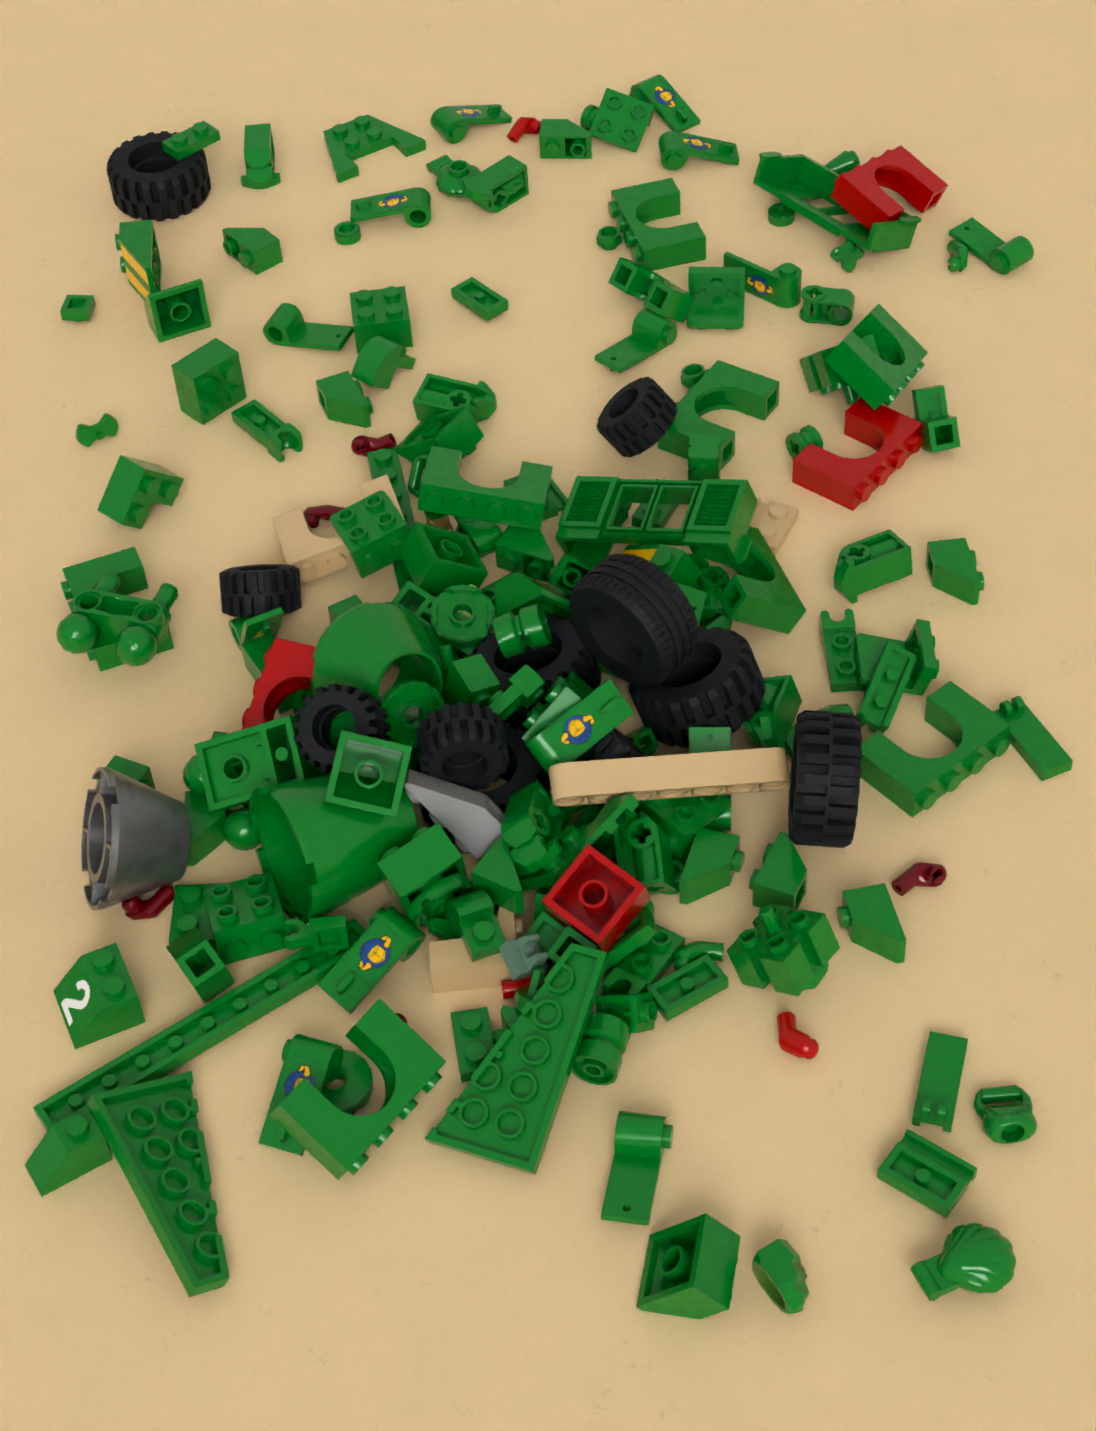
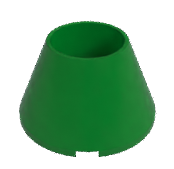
[310,602,443,723]

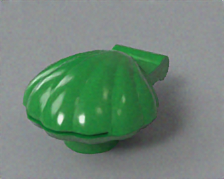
[426,155,481,198]
[910,1223,1017,1301]

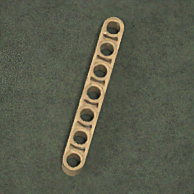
[548,747,791,807]

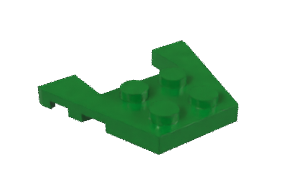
[323,115,426,183]
[518,793,640,891]

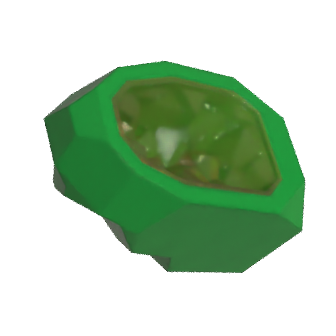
[752,1239,809,1314]

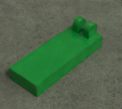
[855,641,918,733]
[993,696,1073,781]
[912,1031,968,1133]

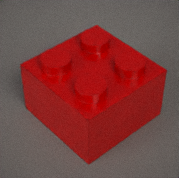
[542,844,650,952]

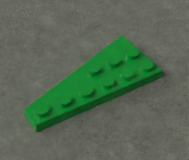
[424,943,609,1175]
[87,1071,229,1297]

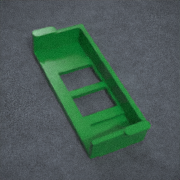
[753,152,922,252]
[555,476,758,565]

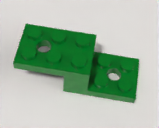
[194,710,355,813]

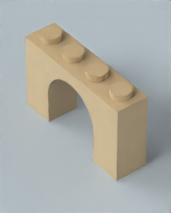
[272,474,405,585]
[428,852,524,993]

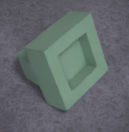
[498,934,549,981]

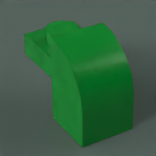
[351,335,416,389]
[912,385,961,453]
[444,889,506,962]
[524,911,599,966]

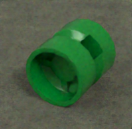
[492,603,552,659]
[571,1012,630,1085]

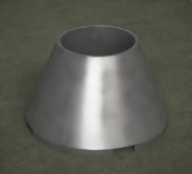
[81,767,190,910]

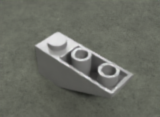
[404,769,505,859]

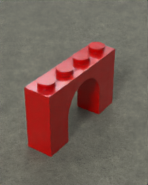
[830,145,948,231]
[792,398,923,511]
[237,638,316,761]

